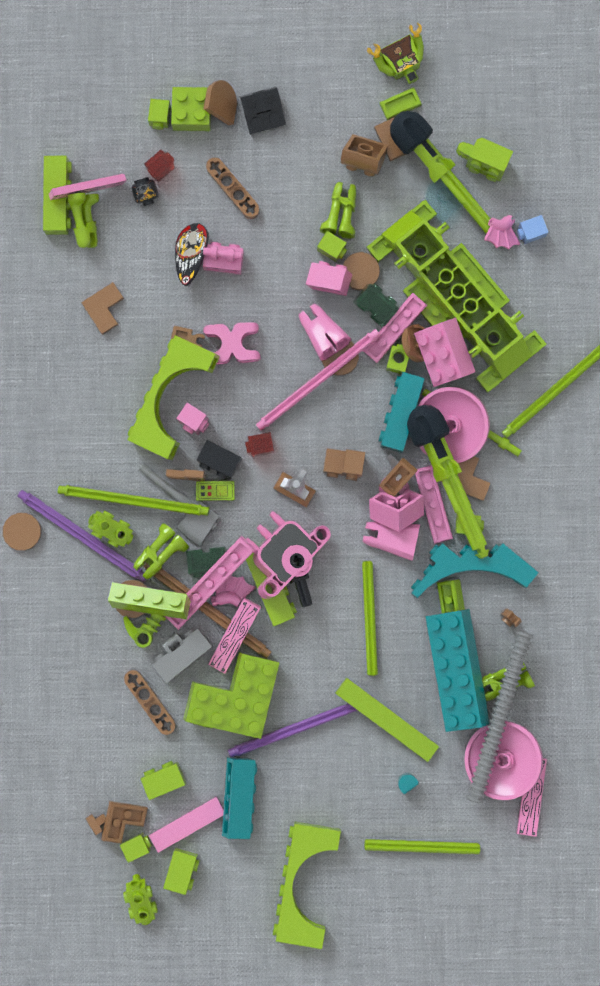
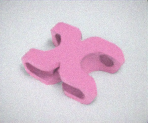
[203,322,261,365]

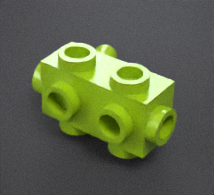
[88,510,133,548]
[123,874,158,925]

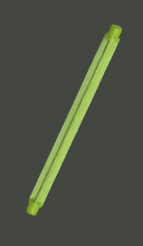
[501,345,600,438]
[58,485,209,516]

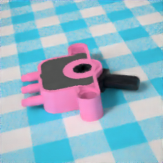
[246,511,331,607]

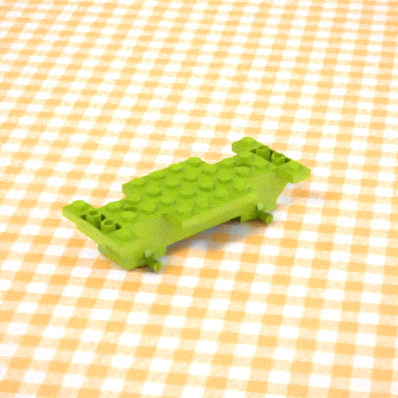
[366,200,547,393]

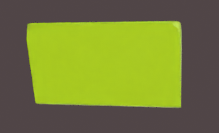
[437,579,465,613]

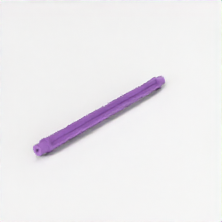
[17,490,146,583]
[228,695,373,758]

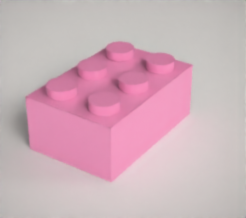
[414,318,476,387]

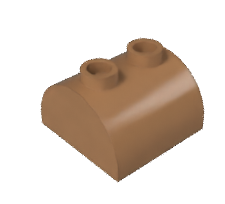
[341,134,388,176]

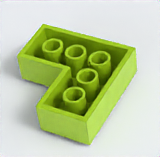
[183,652,279,739]

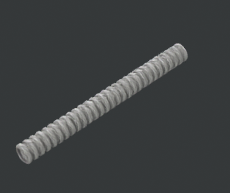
[466,631,533,804]

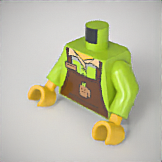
[367,22,424,84]

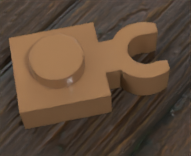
[171,326,205,348]
[500,608,522,627]

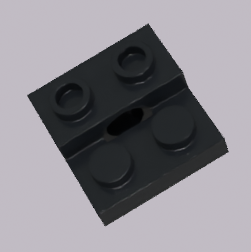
[239,86,286,134]

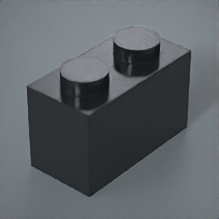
[197,440,242,480]

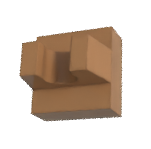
[85,814,106,835]

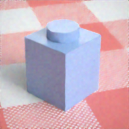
[517,215,548,244]

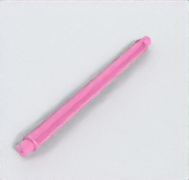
[256,329,381,431]

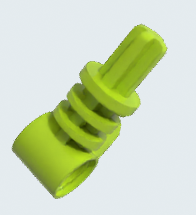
[123,614,167,648]

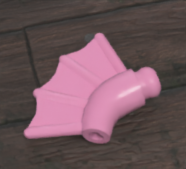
[484,215,520,250]
[210,575,256,607]

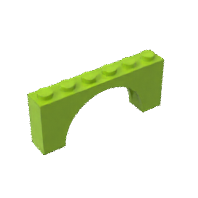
[127,335,220,461]
[273,821,341,949]

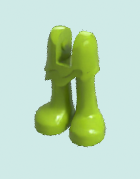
[320,182,356,239]
[67,193,99,248]
[133,523,189,579]
[482,662,535,701]

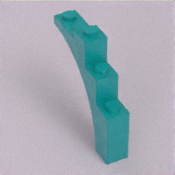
[411,543,539,598]

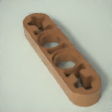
[206,158,259,219]
[124,670,176,735]

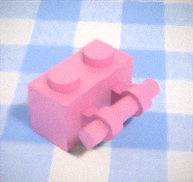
[203,242,244,275]

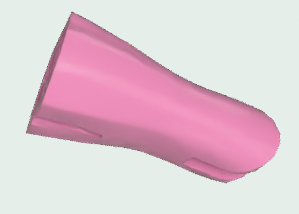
[298,303,351,361]
[362,521,420,561]

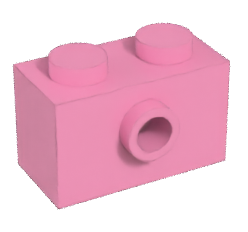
[306,261,352,296]
[176,403,209,435]

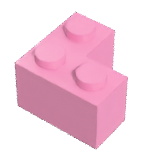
[369,490,424,532]

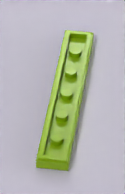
[335,677,439,762]

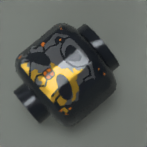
[131,177,159,206]

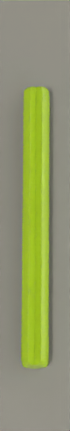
[362,561,378,676]
[364,839,480,854]

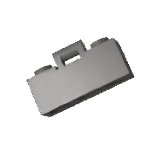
[152,628,213,683]

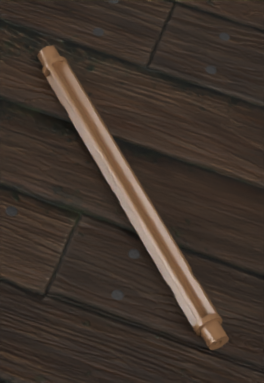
[144,563,272,659]

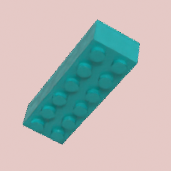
[425,609,490,732]

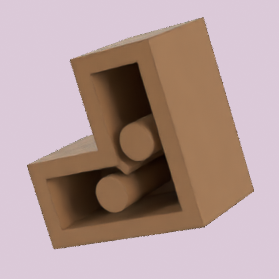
[323,448,365,481]

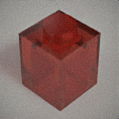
[144,149,175,182]
[245,432,274,457]

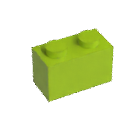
[140,761,186,800]
[163,848,200,895]

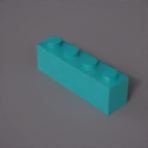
[378,372,425,453]
[222,758,257,839]

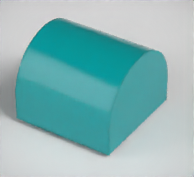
[398,773,419,794]

